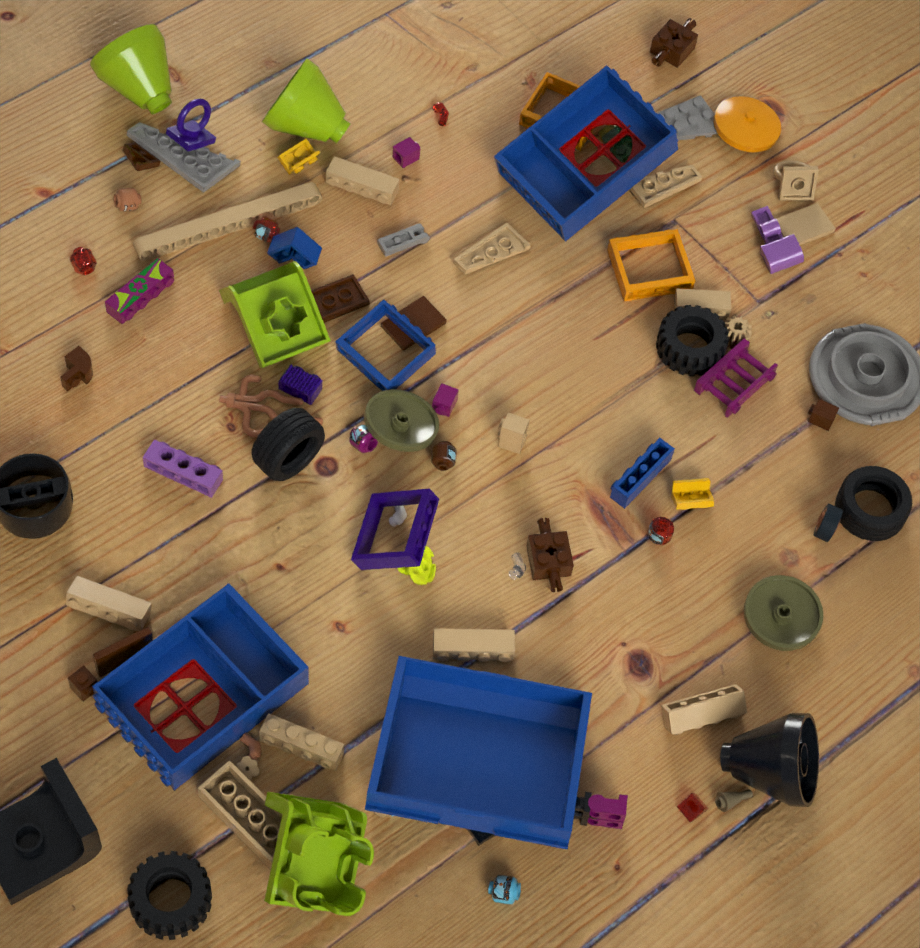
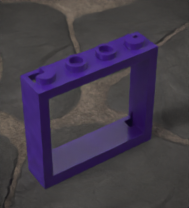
[351,488,439,570]

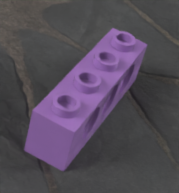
[143,440,223,498]

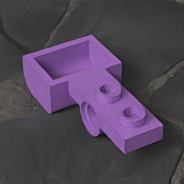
[751,206,804,274]

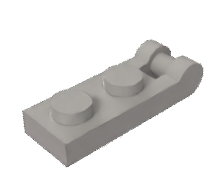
[377,224,430,257]

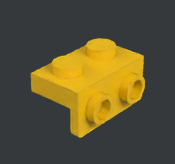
[277,138,321,175]
[671,478,714,510]

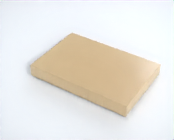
[776,203,836,245]

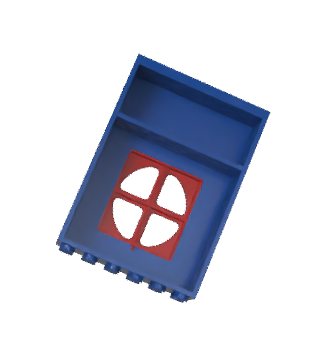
[494,65,678,242]
[92,583,309,791]

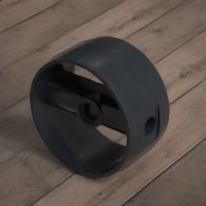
[0,454,73,539]

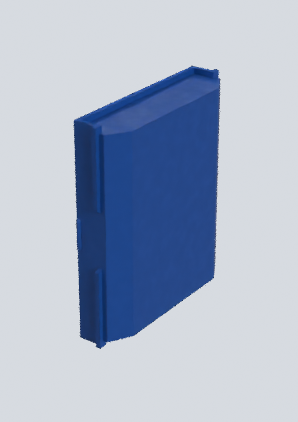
[365,656,592,849]

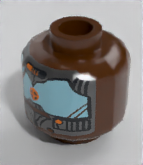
[431,441,457,471]

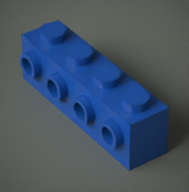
[610,438,675,509]

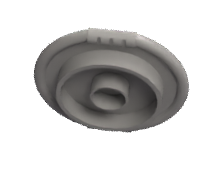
[809,323,920,426]

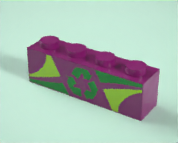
[105,258,174,324]

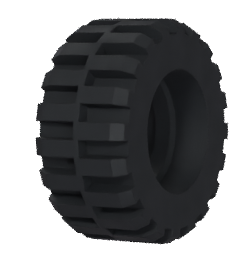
[656,305,729,376]
[127,851,212,940]

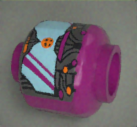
[349,425,378,453]

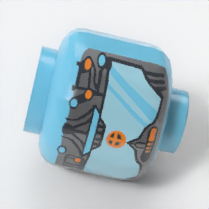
[488,875,521,905]

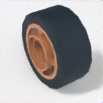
[813,504,843,542]

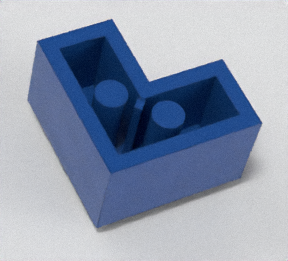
[267,227,322,269]

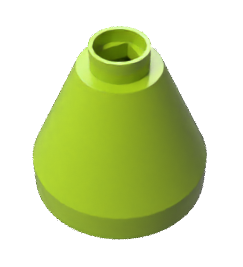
[90,24,172,115]
[262,58,351,143]

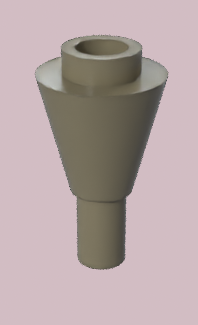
[715,789,753,812]

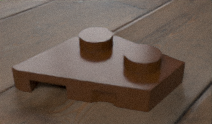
[122,142,161,171]

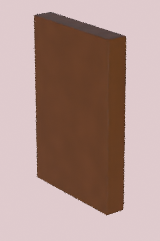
[312,274,370,323]
[381,296,447,351]
[93,627,153,677]

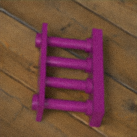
[694,338,778,418]

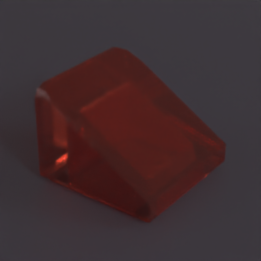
[677,793,708,823]

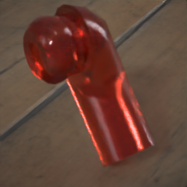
[432,102,449,126]

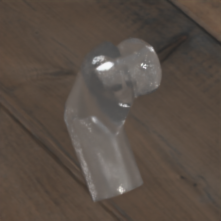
[509,552,526,580]

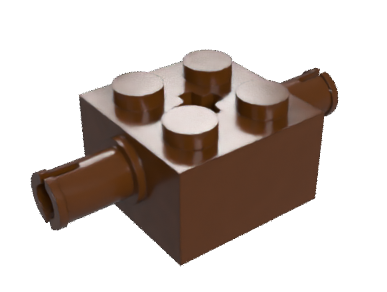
[650,18,698,68]
[526,518,574,592]

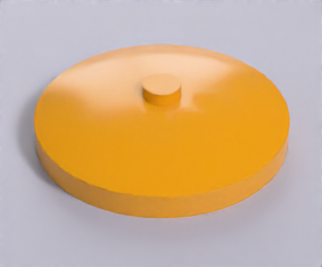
[713,96,781,152]

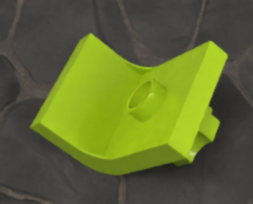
[219,261,331,368]

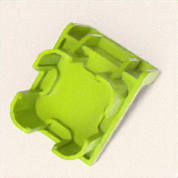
[264,792,374,916]

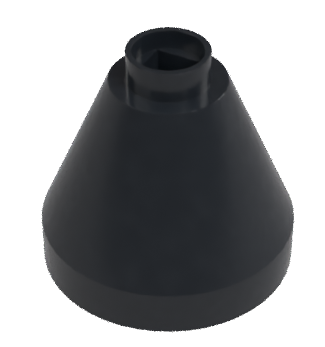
[720,713,819,807]

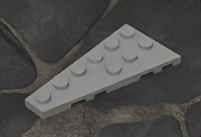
[613,95,718,146]
[127,122,241,193]

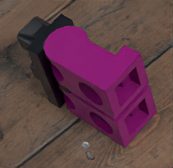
[574,792,628,829]

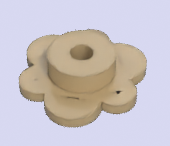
[236,756,260,780]

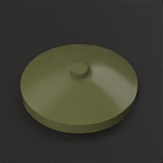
[364,389,439,452]
[744,575,824,651]

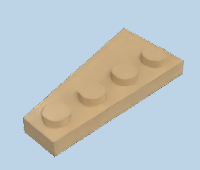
[629,165,702,208]
[453,223,531,274]

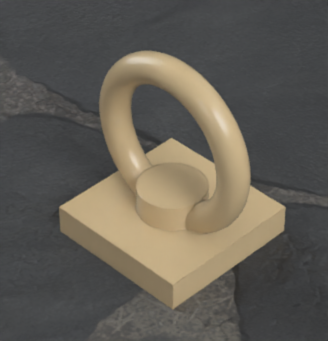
[773,161,819,201]

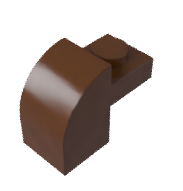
[60,346,93,391]

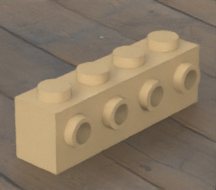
[326,156,400,205]
[66,576,151,631]
[433,628,515,662]
[661,684,747,735]
[259,713,344,771]

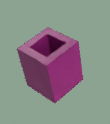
[392,137,421,168]
[432,383,459,417]

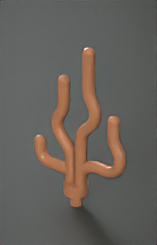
[219,375,323,438]

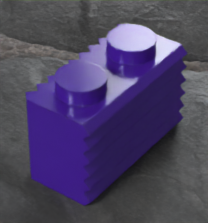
[278,364,322,405]

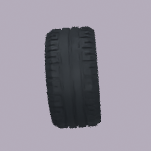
[251,408,325,481]
[835,466,913,541]

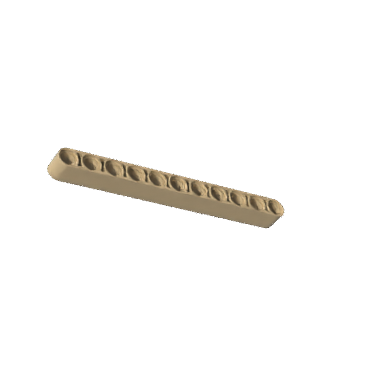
[133,182,322,261]

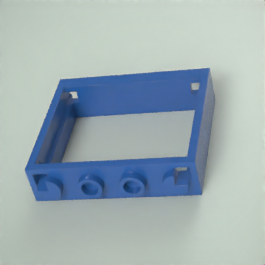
[335,300,436,391]

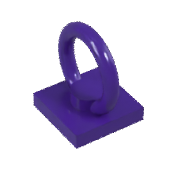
[166,98,216,152]

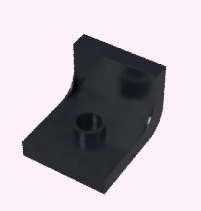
[0,758,102,905]

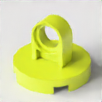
[397,546,436,585]

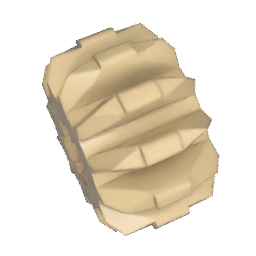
[724,315,752,346]

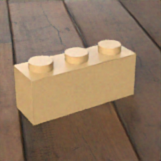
[674,289,731,320]

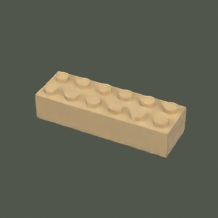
[198,760,282,870]

